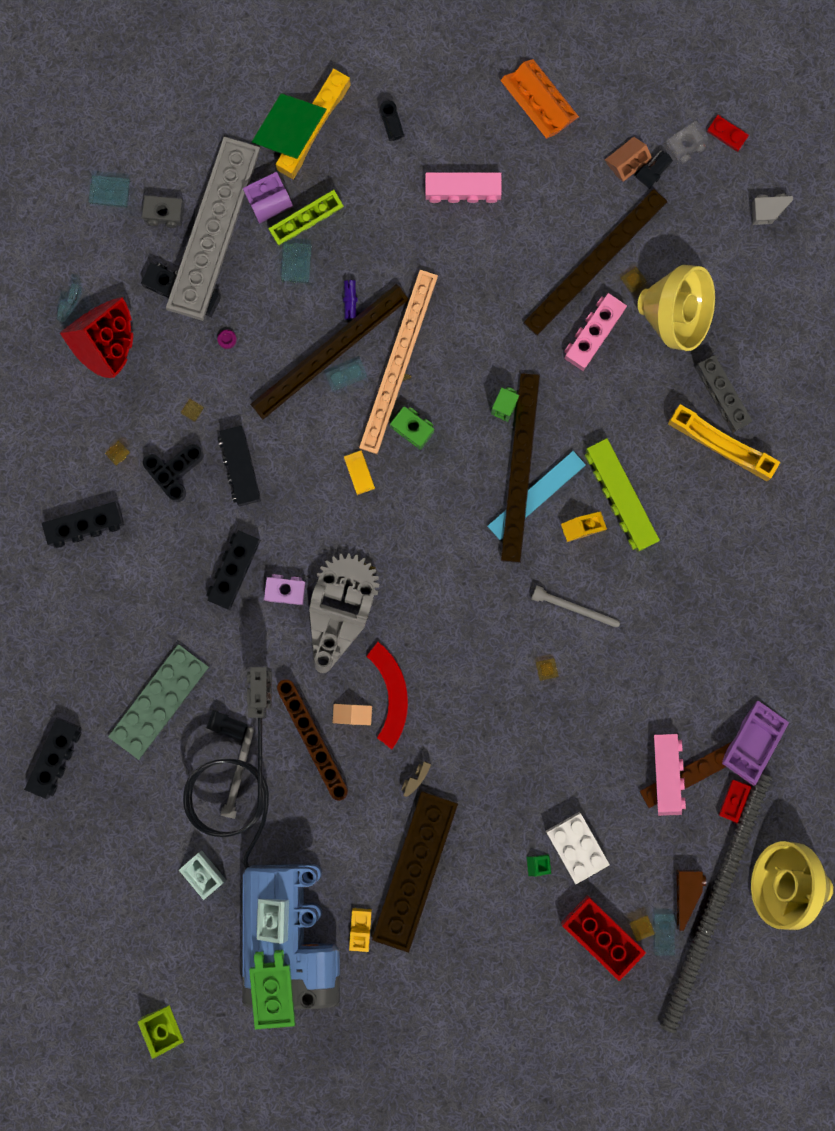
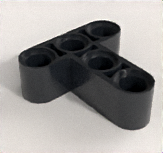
[142,444,204,502]

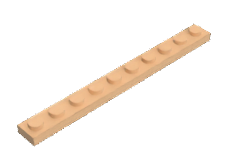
[359,270,438,455]

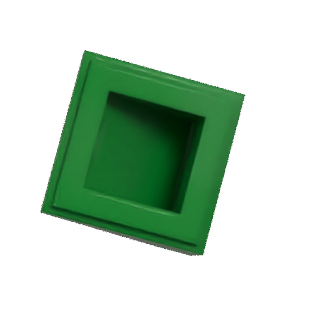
[526,854,551,877]

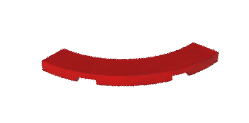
[366,642,408,749]

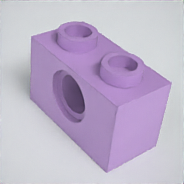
[264,574,306,605]

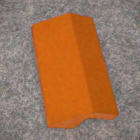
[500,59,579,139]

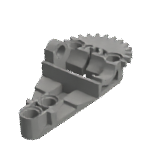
[309,553,379,673]

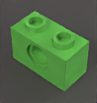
[491,387,519,422]
[390,407,434,450]

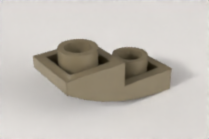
[401,761,431,797]

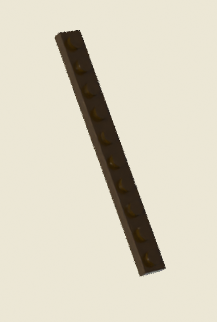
[523,189,668,336]
[250,284,408,420]
[501,373,540,563]

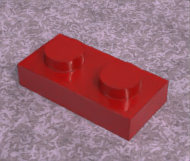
[707,115,749,152]
[718,779,751,823]

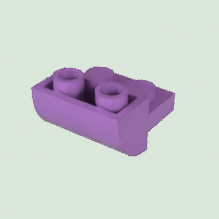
[242,172,293,224]

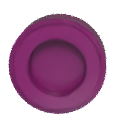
[217,330,237,349]

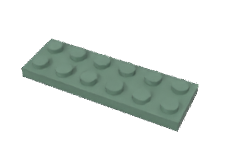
[108,644,209,760]

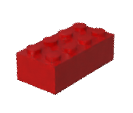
[561,895,646,981]

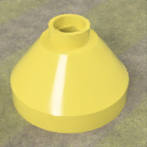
[638,265,715,351]
[751,841,833,930]

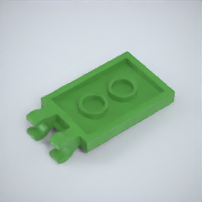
[249,950,296,1029]

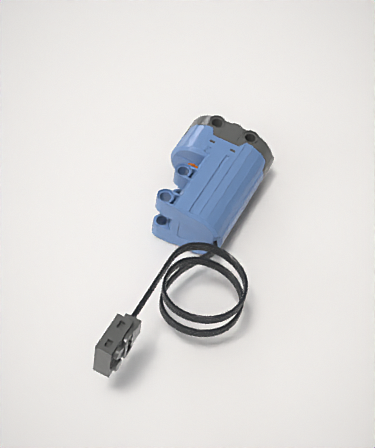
[183,667,340,1010]

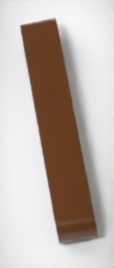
[277,679,348,801]

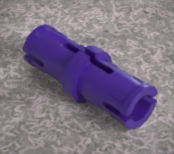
[343,280,358,320]

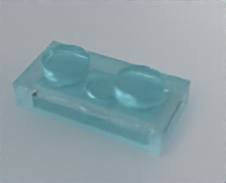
[325,359,368,392]

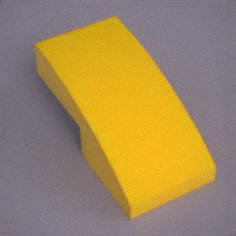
[344,450,375,495]
[349,908,372,952]

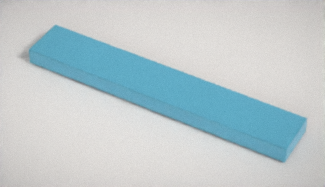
[487,451,585,540]

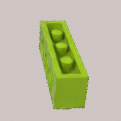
[268,190,344,246]

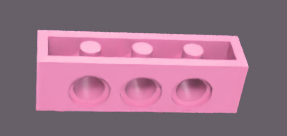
[564,293,627,371]

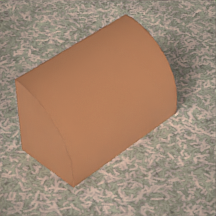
[605,137,652,182]

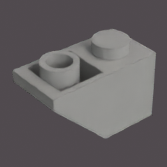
[752,194,793,225]

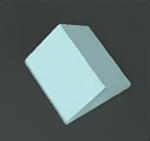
[179,851,226,900]
[257,899,289,944]

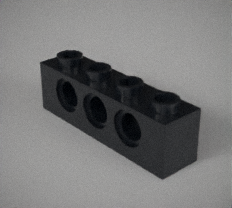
[141,263,221,318]
[42,501,124,548]
[206,530,261,610]
[24,718,82,799]

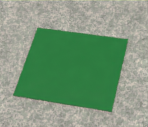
[252,93,327,159]

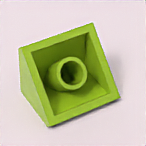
[137,1005,184,1059]

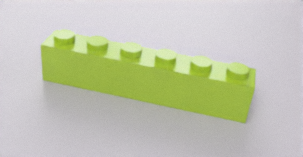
[584,438,660,552]

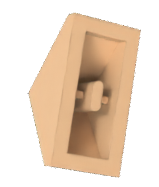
[333,704,372,725]

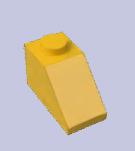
[561,511,607,542]

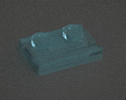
[89,175,130,208]
[281,243,312,283]

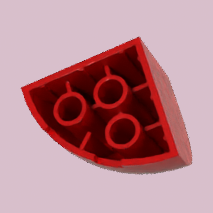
[60,297,133,378]

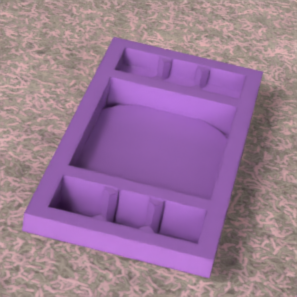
[722,701,789,786]

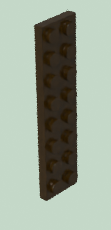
[372,791,458,953]

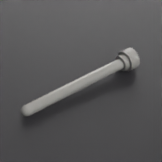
[531,585,620,627]
[220,726,254,819]

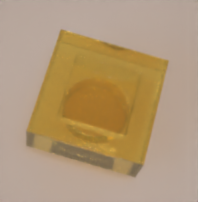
[620,267,647,294]
[105,440,130,466]
[535,658,559,681]
[629,915,655,941]

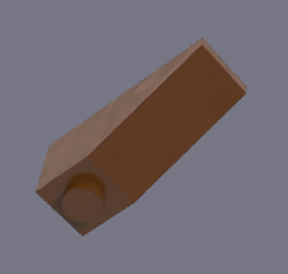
[677,870,706,931]

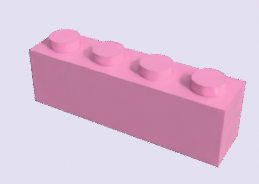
[426,173,501,203]
[654,734,686,816]

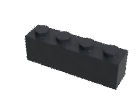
[218,425,261,507]

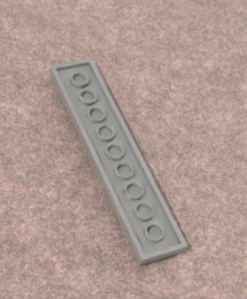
[166,137,260,321]

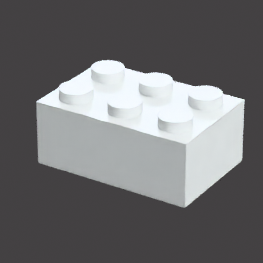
[546,812,610,884]

